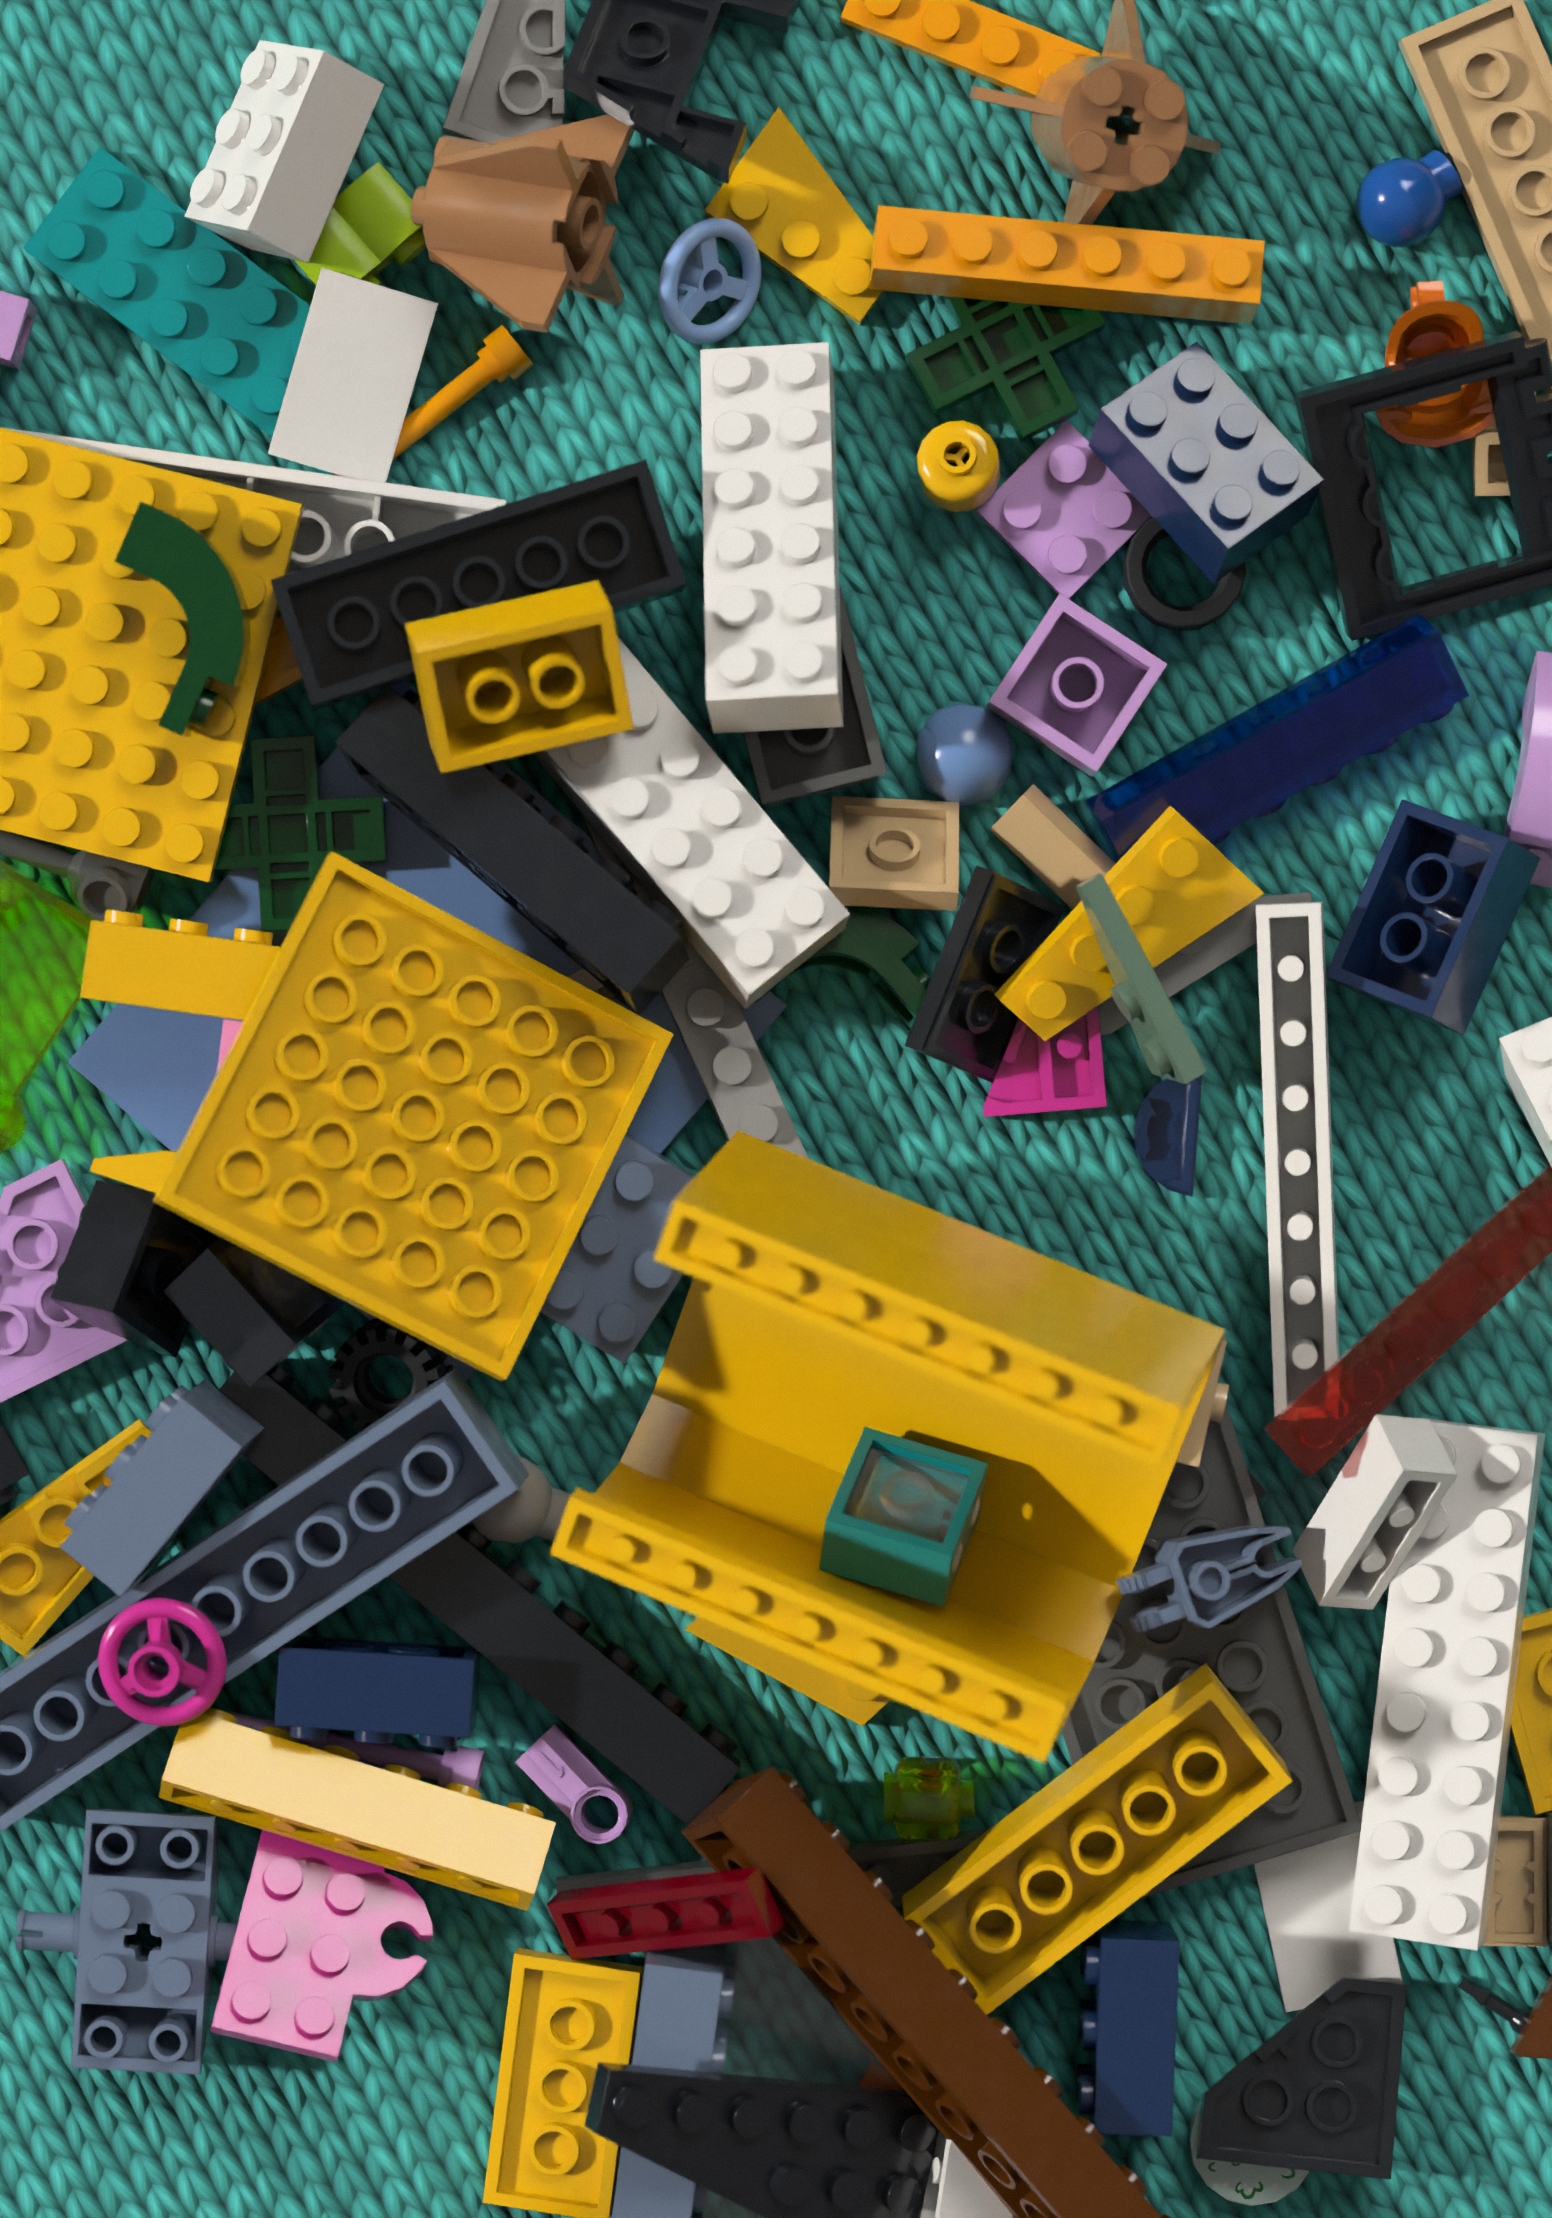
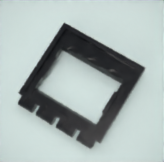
[1294,331,1552,641]

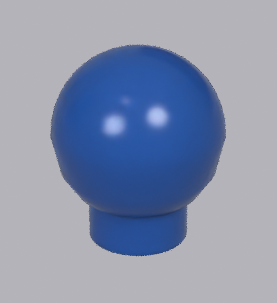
[1356,150,1462,247]

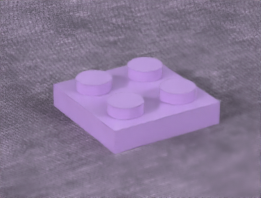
[976,420,1152,599]

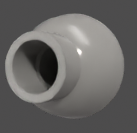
[470,1456,571,1544]

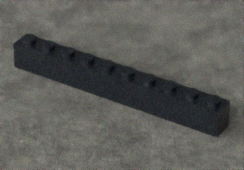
[219,1363,741,1825]

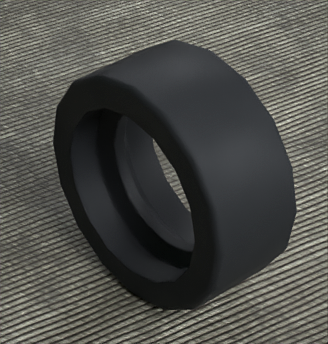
[1123,517,1246,631]

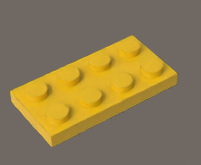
[483,1948,644,2218]

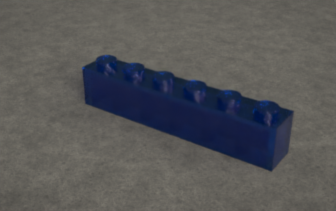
[1085,614,1469,863]

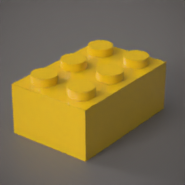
[405,580,634,773]

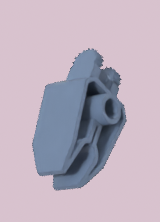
[1116,1525,1302,1633]

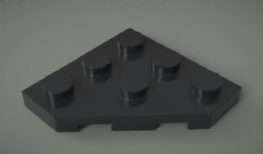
[1196,1978,1407,2179]

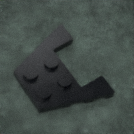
[563,0,800,184]

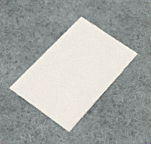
[268,268,438,483]
[1254,1801,1403,2013]

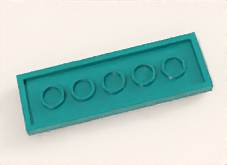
[23,147,334,475]

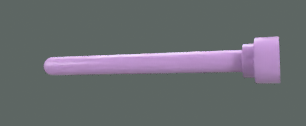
[209,1707,485,1791]

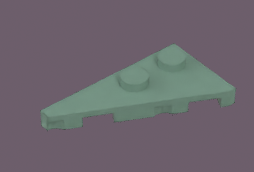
[1076,874,1208,1084]

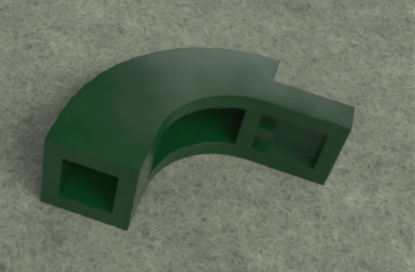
[114,501,250,737]
[755,906,931,1030]

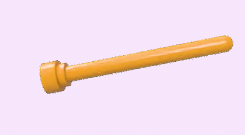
[334,324,534,476]

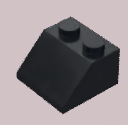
[50,1180,219,1358]

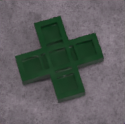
[905,296,1106,443]
[215,736,388,932]

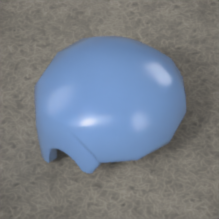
[917,702,1012,808]

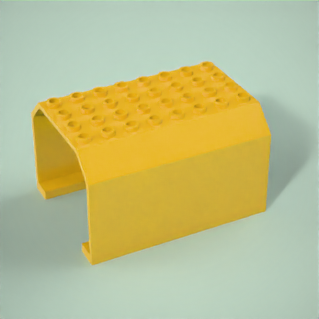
[550,1130,1225,1763]

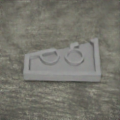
[441,0,565,142]

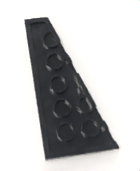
[584,2062,939,2218]

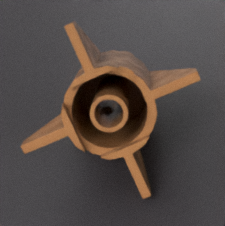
[969,0,1221,225]
[411,114,635,333]

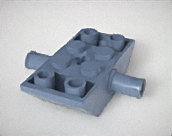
[15,1808,238,2075]

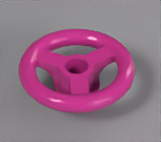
[98,1598,227,1726]

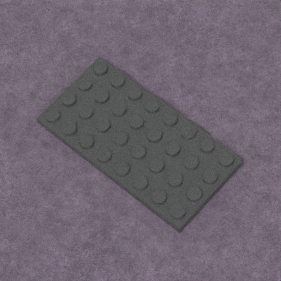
[1061,1379,1361,1899]

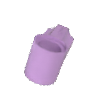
[516,1723,634,1844]

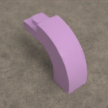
[1502,651,1552,888]

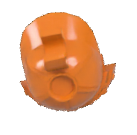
[1376,280,1495,448]

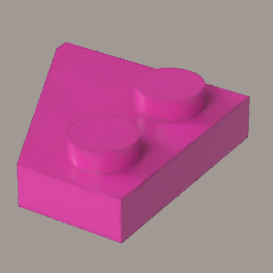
[983,1006,1107,1117]

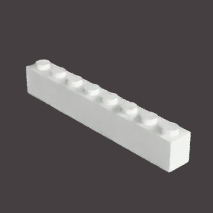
[1256,902,1341,1422]

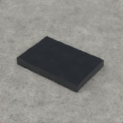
[904,865,1064,1083]

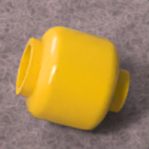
[916,420,1000,512]

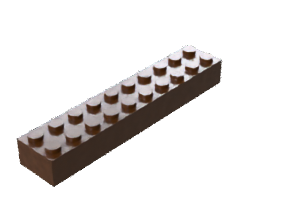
[681,1767,1171,2218]

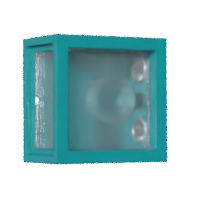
[819,1427,988,1607]

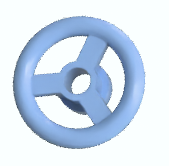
[658,218,761,344]

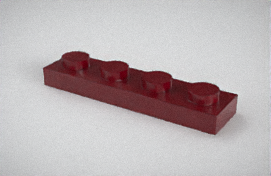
[547,1867,784,1959]

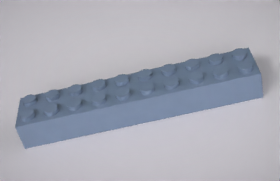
[0,1368,529,1832]

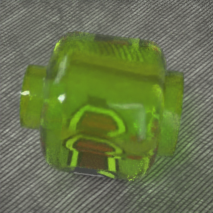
[884,1757,974,1839]

